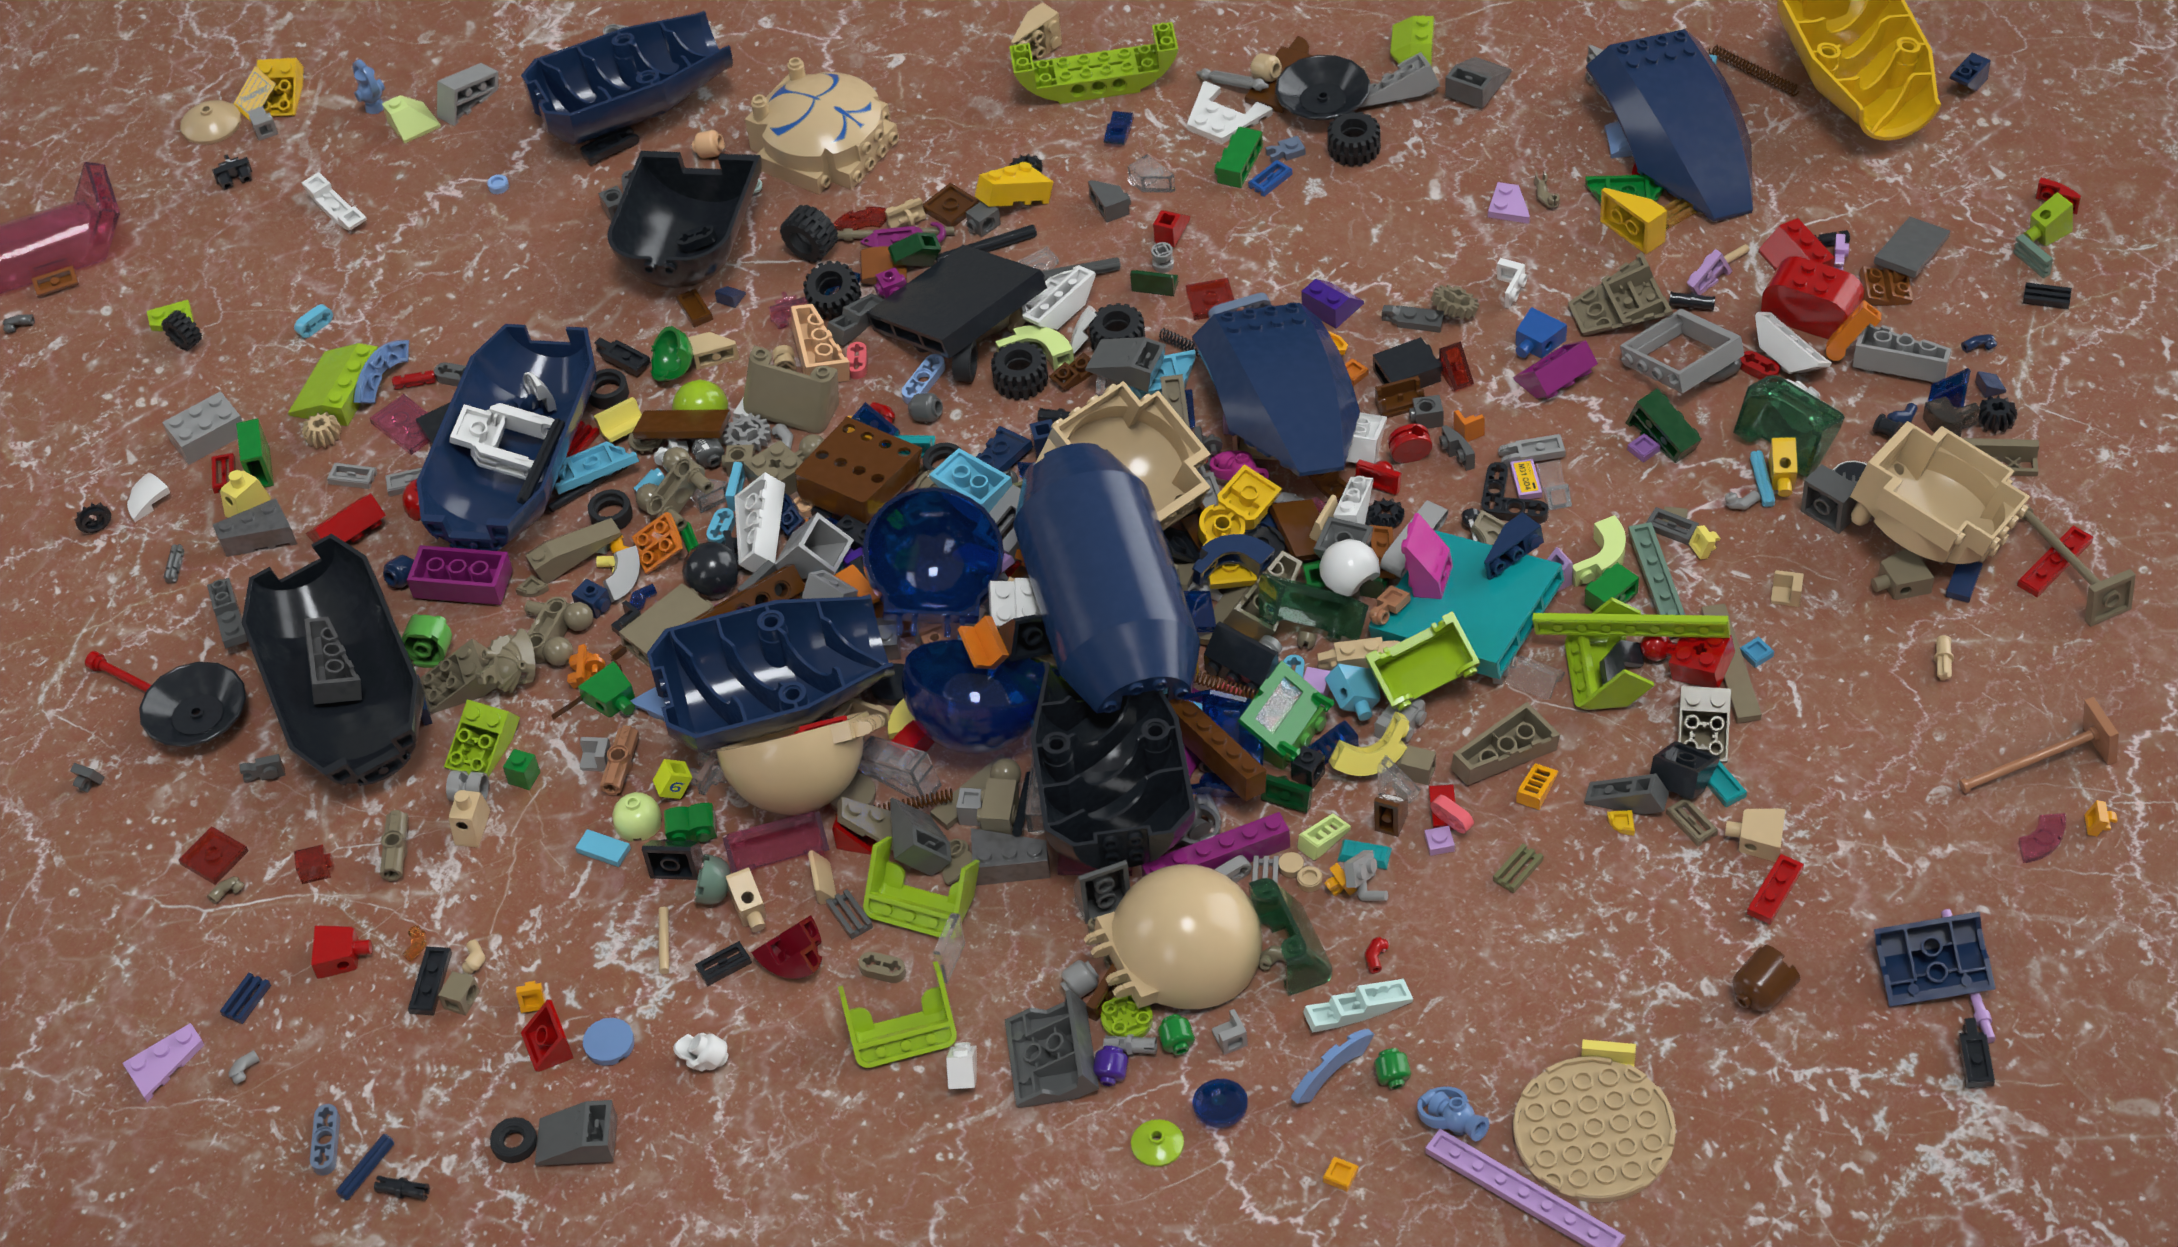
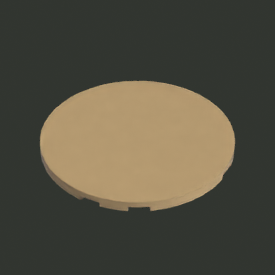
[1513,1056,1676,1203]

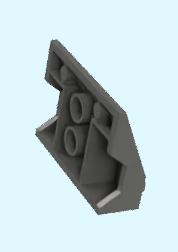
[1005,989,1099,1108]

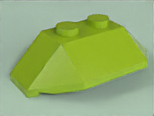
[1390,16,1435,67]

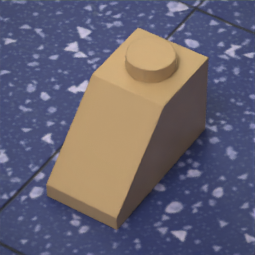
[688,332,739,370]

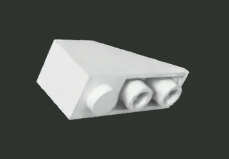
[1333,476,1373,525]

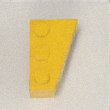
[975,162,1054,207]

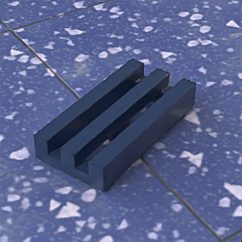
[220,973,271,1024]

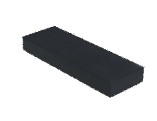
[408,946,452,1016]

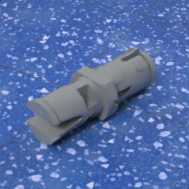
[1103,1034,1157,1055]

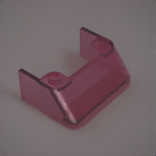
[722,810,830,874]

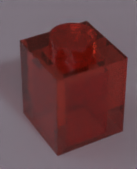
[294,844,334,884]

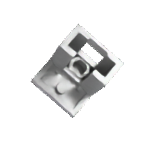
[973,484,1021,564]

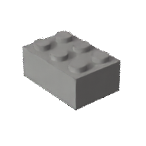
[162,391,243,465]

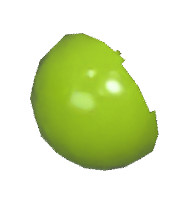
[672,379,728,410]

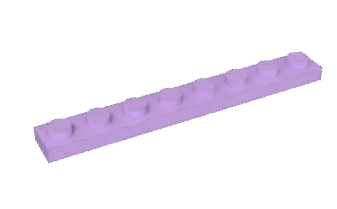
[1425,1129,1625,1247]

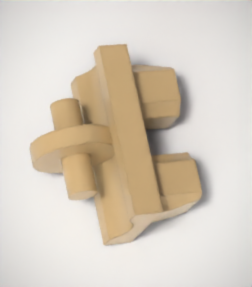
[885,198,926,228]

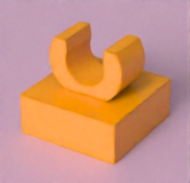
[2084,800,2118,837]
[1325,863,1357,897]
[516,980,546,1013]

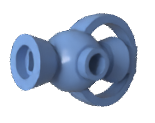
[352,59,385,114]
[1417,1087,1489,1141]

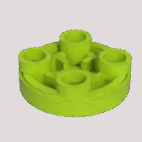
[1101,995,1153,1037]

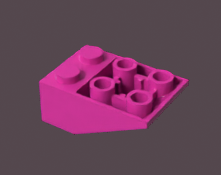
[1401,513,1453,599]

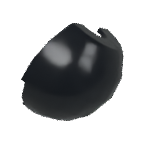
[682,541,739,600]

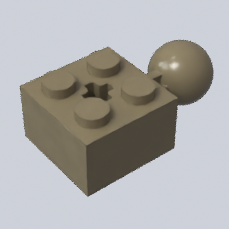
[744,434,824,496]
[977,758,1021,835]

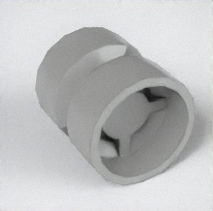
[446,770,489,802]

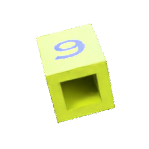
[653,759,693,799]

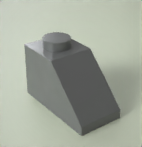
[1088,180,1131,223]

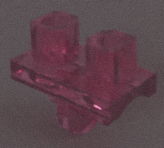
[768,291,808,329]

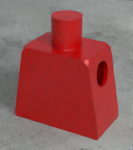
[311,925,372,979]

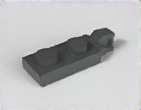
[1382,305,1445,333]

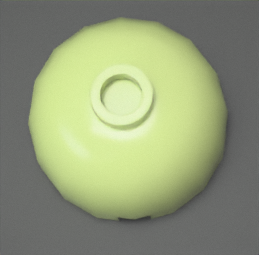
[612,792,662,841]

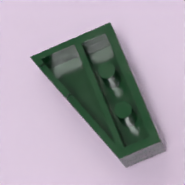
[1626,388,1702,463]

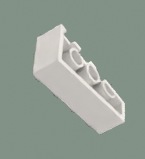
[734,473,785,573]

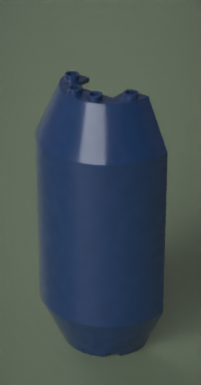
[416,324,596,551]
[1013,443,1200,714]

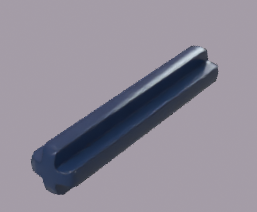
[336,1134,394,1200]

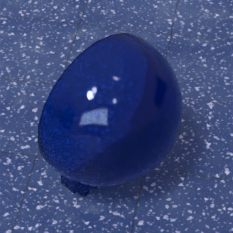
[862,487,1004,638]
[902,639,1060,754]

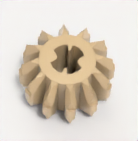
[302,412,341,449]

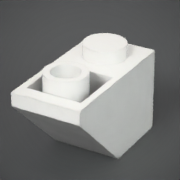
[946,1042,977,1089]

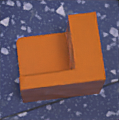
[1453,410,1485,442]

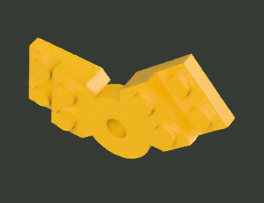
[1198,464,1282,590]

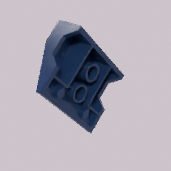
[1873,911,1996,1007]

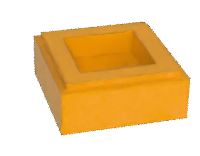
[1323,1156,1359,1192]

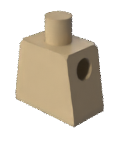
[449,790,491,847]
[1725,809,1785,862]
[725,867,766,932]

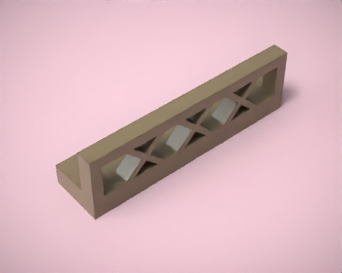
[1962,438,2039,476]

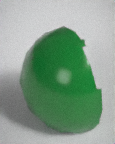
[650,326,694,382]

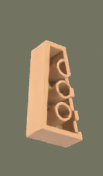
[791,304,850,382]

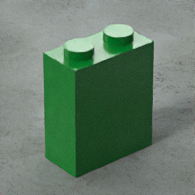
[236,418,274,488]

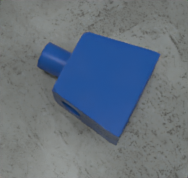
[1515,307,1567,358]

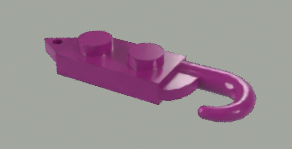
[860,222,946,248]

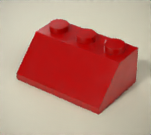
[1759,218,1835,271]
[306,493,386,543]

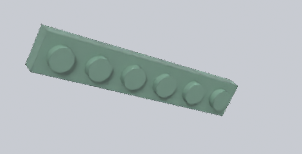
[1628,522,1685,638]

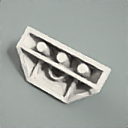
[1022,265,1096,330]
[1755,312,1832,374]

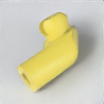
[596,556,615,573]

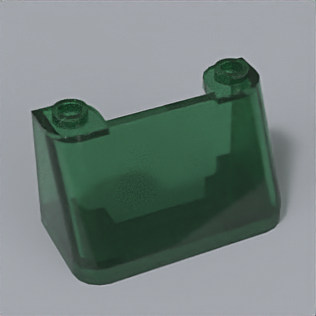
[1733,375,1845,477]
[1249,878,1333,996]

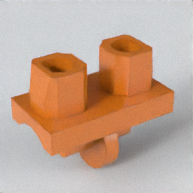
[567,644,606,689]

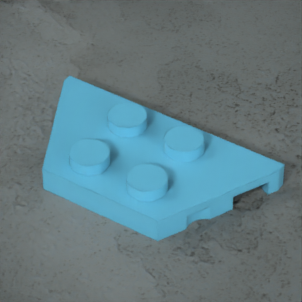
[1127,350,1196,399]
[555,441,639,494]

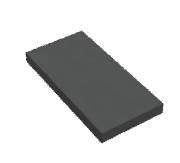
[1874,217,1951,278]

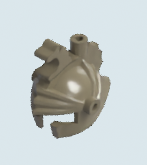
[475,628,535,692]

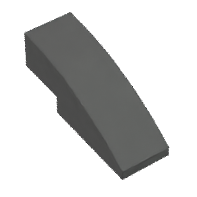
[827,293,884,346]

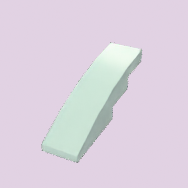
[1303,979,1413,1033]

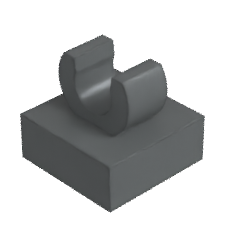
[70,763,105,793]

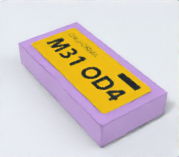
[1510,459,1542,499]

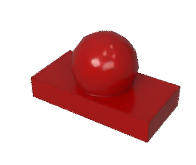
[1355,459,1402,495]

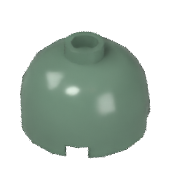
[694,854,731,905]

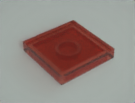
[1185,278,1237,321]
[178,826,248,885]

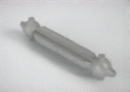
[1196,68,1269,91]

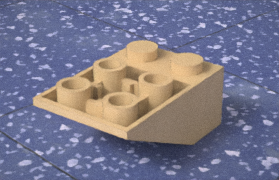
[1011,2,1062,61]

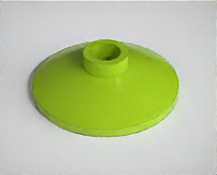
[1131,1119,1184,1167]

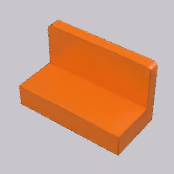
[957,616,1010,669]

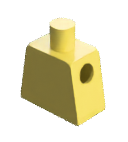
[220,470,271,518]

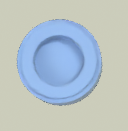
[487,175,509,194]

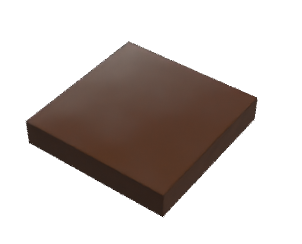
[923,183,980,227]

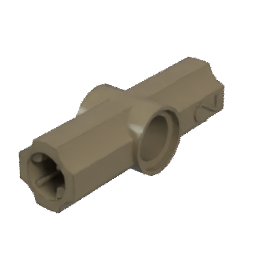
[380,810,409,881]

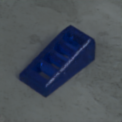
[1308,720,1359,765]

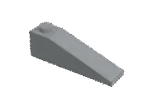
[1361,52,1440,107]

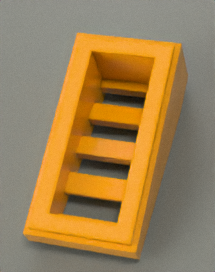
[1516,763,1558,810]

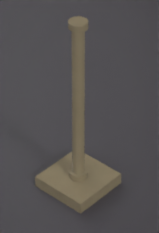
[2022,506,2136,627]

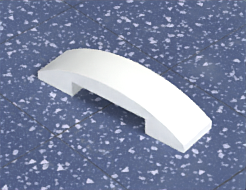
[302,172,367,230]

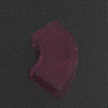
[2018,813,2066,863]

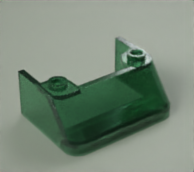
[1259,573,1369,640]

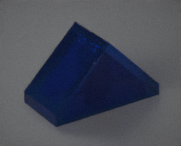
[1928,368,1971,409]

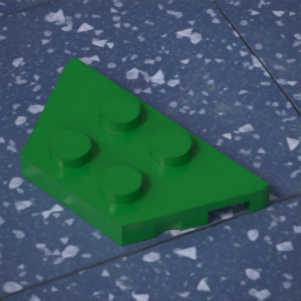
[1585,175,1665,204]

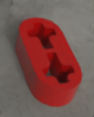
[1740,351,1780,383]

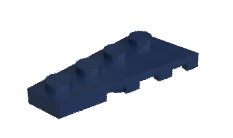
[976,425,1033,472]

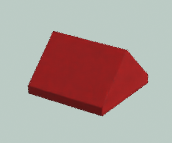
[521,999,574,1072]

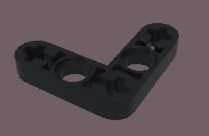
[1481,462,1549,524]

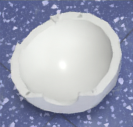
[1319,539,1380,596]

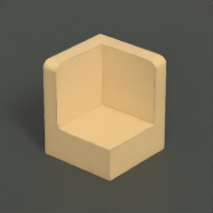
[1771,570,1804,607]

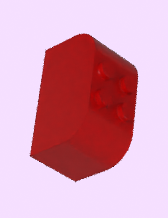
[1761,256,1864,339]

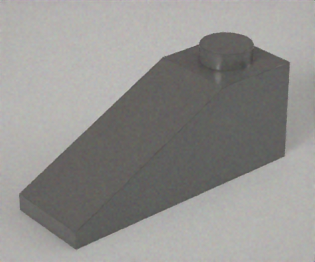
[1584,774,1669,815]

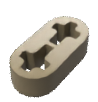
[859,952,906,983]

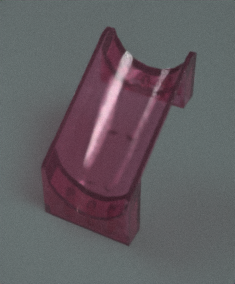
[0,162,120,294]

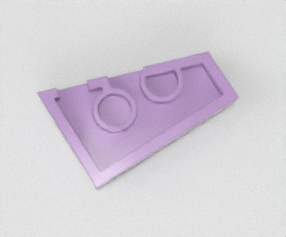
[123,1023,204,1102]

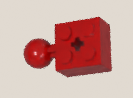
[1640,635,1735,688]

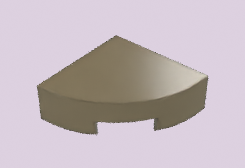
[516,575,549,597]

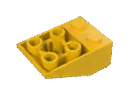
[257,58,303,117]

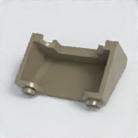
[743,345,839,433]

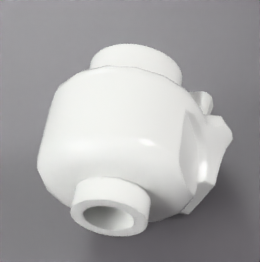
[673,1033,728,1071]

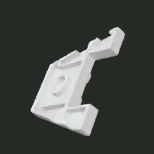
[1187,81,1273,144]

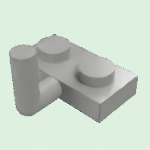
[1344,850,1388,901]

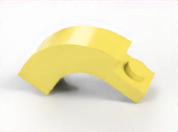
[1329,711,1409,776]

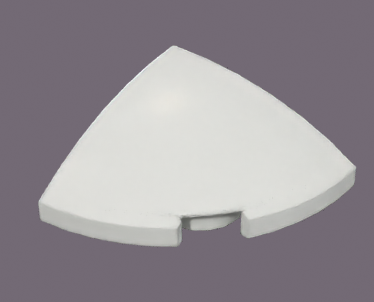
[1070,305,1096,353]
[523,372,556,412]
[127,473,170,522]

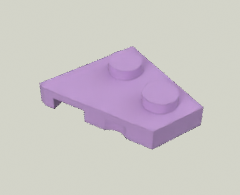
[1488,182,1530,224]
[1687,249,1732,295]

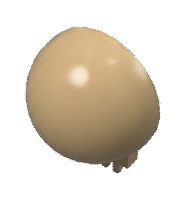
[716,711,886,815]
[1084,864,1263,1009]

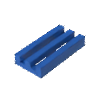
[1248,160,1293,197]

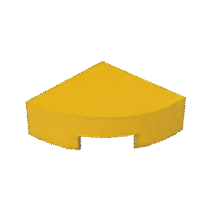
[1607,810,1635,836]

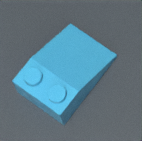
[929,448,1012,522]

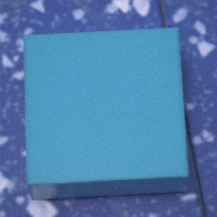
[1740,636,1774,668]

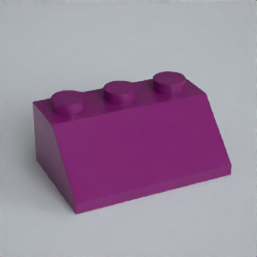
[1513,340,1598,399]

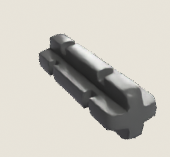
[163,544,184,583]

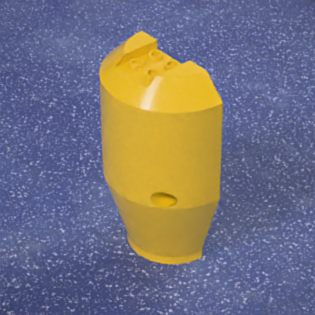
[1777,0,1941,141]

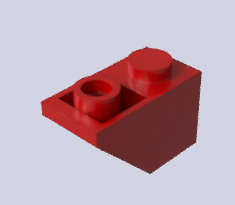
[1153,210,1190,248]

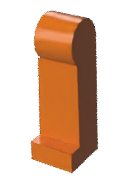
[1826,300,1882,361]

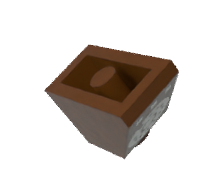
[1374,793,1408,837]

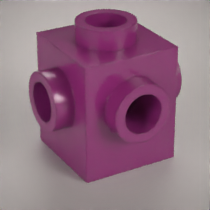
[874,267,907,299]

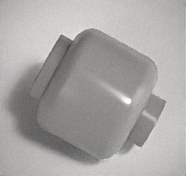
[1060,960,1099,998]

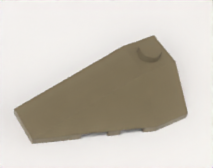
[525,518,623,584]

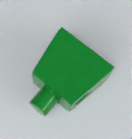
[578,661,635,717]

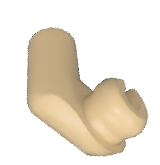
[462,940,485,974]

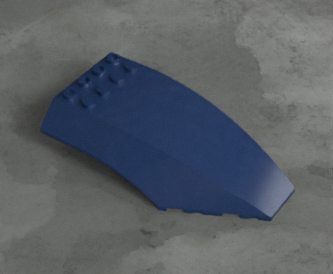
[1586,29,1753,222]
[1192,302,1360,476]

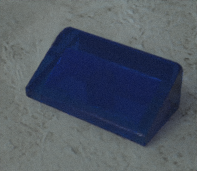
[852,402,901,447]

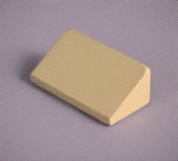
[1309,495,1338,541]
[808,850,836,905]

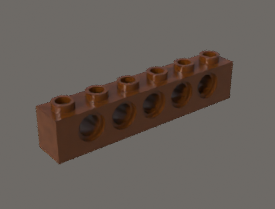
[684,564,805,624]

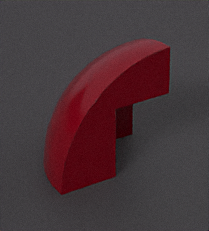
[751,915,822,979]

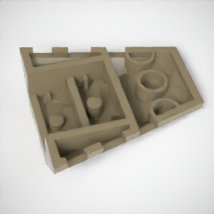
[1568,252,1673,336]

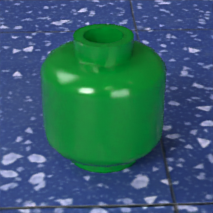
[1158,1014,1195,1055]
[1374,1048,1411,1089]

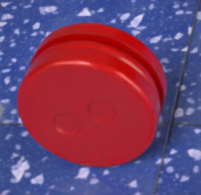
[1387,424,1433,463]

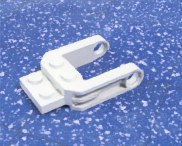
[449,403,564,483]

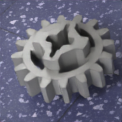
[722,413,771,452]

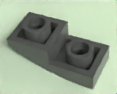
[1439,425,1475,471]

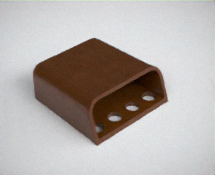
[795,416,922,524]

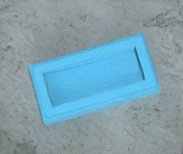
[725,462,746,511]
[575,829,631,867]

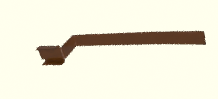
[552,644,627,720]

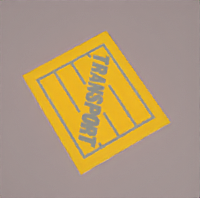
[233,66,275,121]

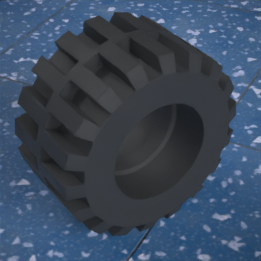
[1327,112,1381,166]
[780,205,838,263]
[803,261,862,321]
[1089,303,1145,351]
[991,341,1048,400]

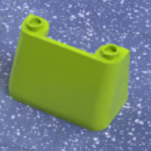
[1365,611,1480,711]

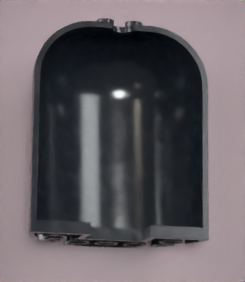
[607,151,762,288]

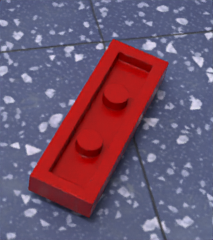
[1747,854,1804,925]

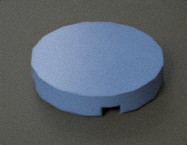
[583,1018,635,1066]

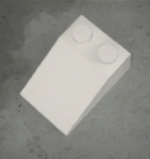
[1346,412,1387,464]

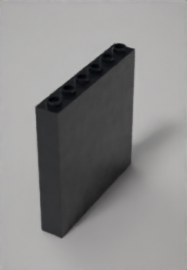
[866,245,1047,358]

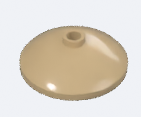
[180,100,241,145]

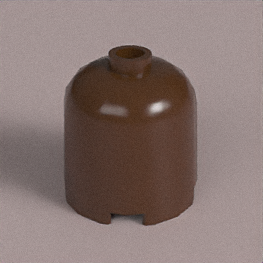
[1732,945,1800,1011]

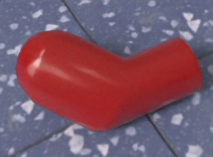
[869,402,895,426]
[1364,937,1389,974]

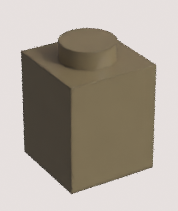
[1397,745,1436,786]

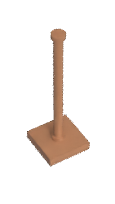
[1959,697,2119,794]

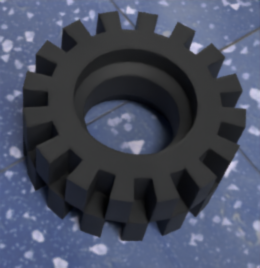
[161,310,202,351]

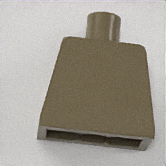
[1871,548,1934,600]

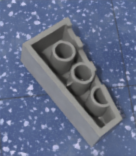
[1853,324,1951,384]

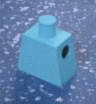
[1325,664,1381,721]

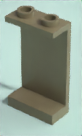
[619,583,714,668]

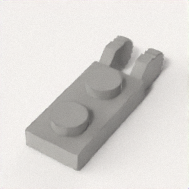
[1498,434,1566,468]

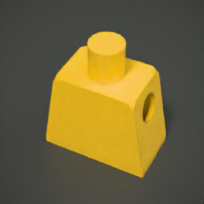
[1768,438,1797,497]

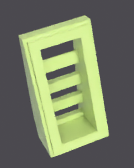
[1297,813,1351,860]

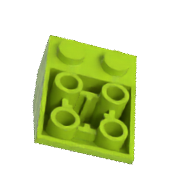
[444,699,520,777]

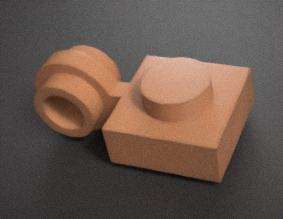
[1369,585,1411,625]

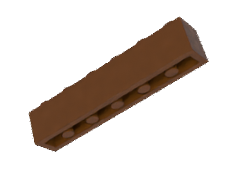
[1165,694,1267,802]

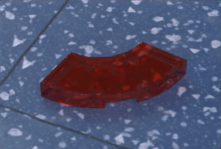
[834,207,887,231]

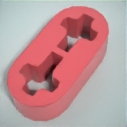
[847,342,868,379]
[1430,795,1474,834]

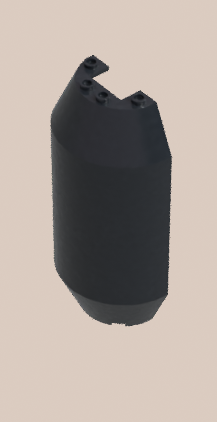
[241,534,424,786]

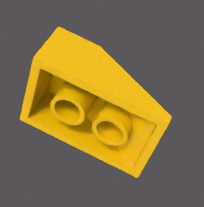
[1600,188,1667,254]

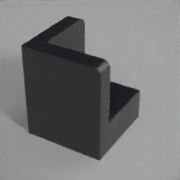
[611,600,641,636]

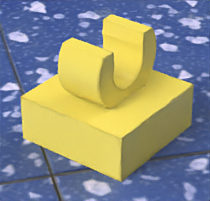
[1689,525,1721,559]

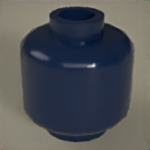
[383,555,414,588]

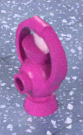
[1209,450,1269,480]

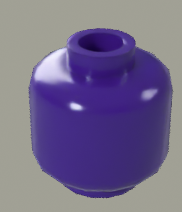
[1093,1046,1128,1086]

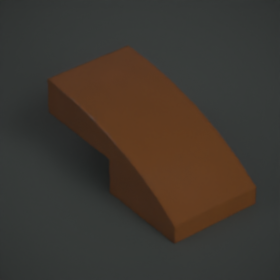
[1308,471,1348,503]

